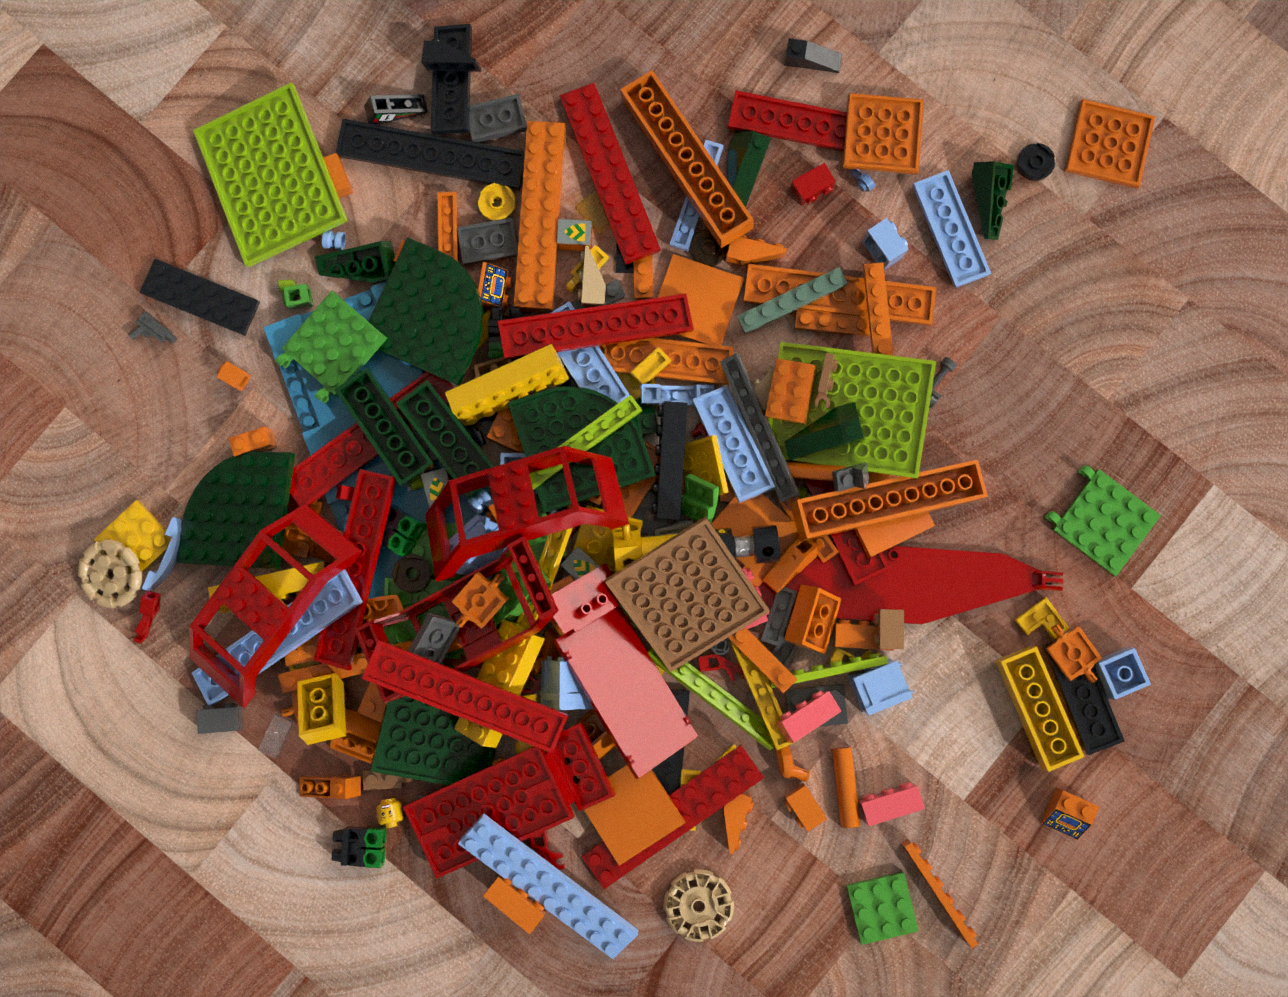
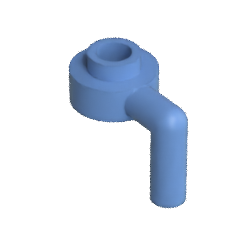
[850,169,875,192]

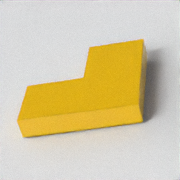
[1014,597,1069,640]

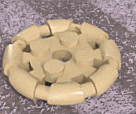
[78,539,142,608]
[663,869,734,942]

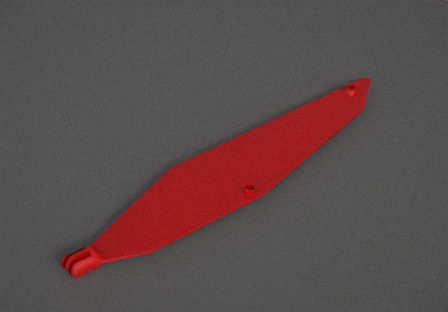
[759,546,1064,625]

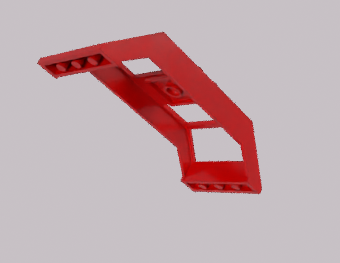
[425,446,629,582]
[189,504,362,708]
[354,536,559,703]

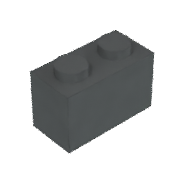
[196,703,243,734]

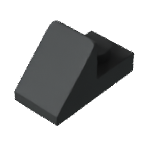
[832,462,869,492]

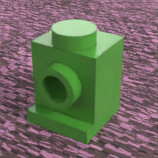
[282,284,314,309]

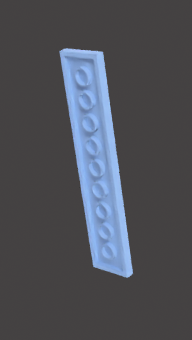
[192,569,363,705]
[458,814,639,959]

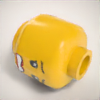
[376,798,403,828]

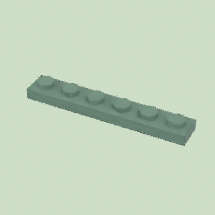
[736,267,848,334]

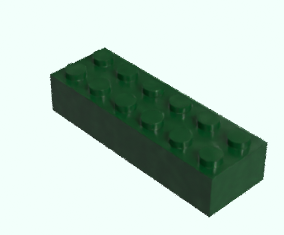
[334,368,437,488]
[396,380,494,498]

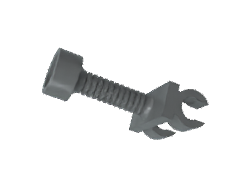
[929,357,957,409]

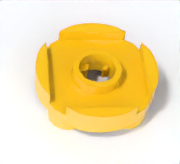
[478,183,516,221]

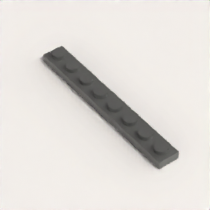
[720,353,800,503]

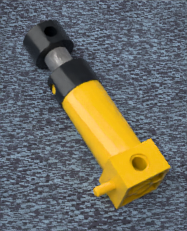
[613,525,780,572]

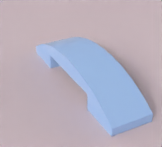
[640,384,715,406]
[142,517,183,590]

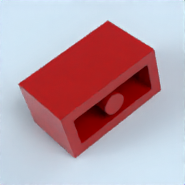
[790,162,836,206]

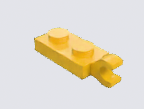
[566,245,609,293]

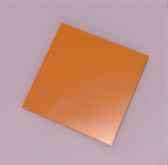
[842,93,924,175]
[1064,99,1155,189]
[658,254,744,345]
[854,472,935,558]
[711,494,799,587]
[584,765,685,866]

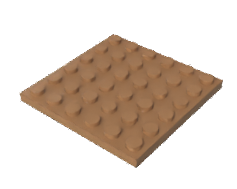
[605,516,770,672]

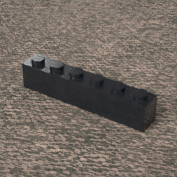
[651,401,688,520]

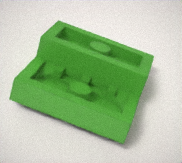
[680,474,719,523]

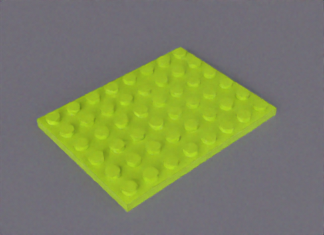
[193,82,348,268]
[768,342,936,479]

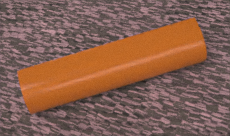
[786,462,846,481]
[831,746,861,828]

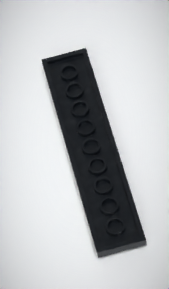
[335,119,525,190]

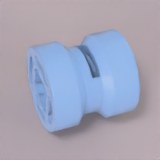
[322,230,346,251]
[467,489,494,515]

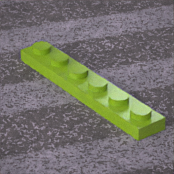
[770,652,888,688]

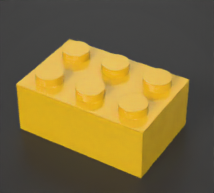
[297,673,346,745]

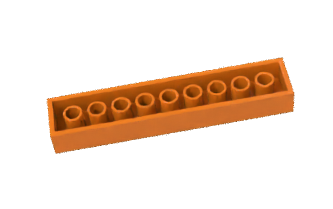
[620,70,754,248]
[514,121,566,314]
[790,459,988,541]

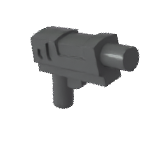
[129,312,177,343]

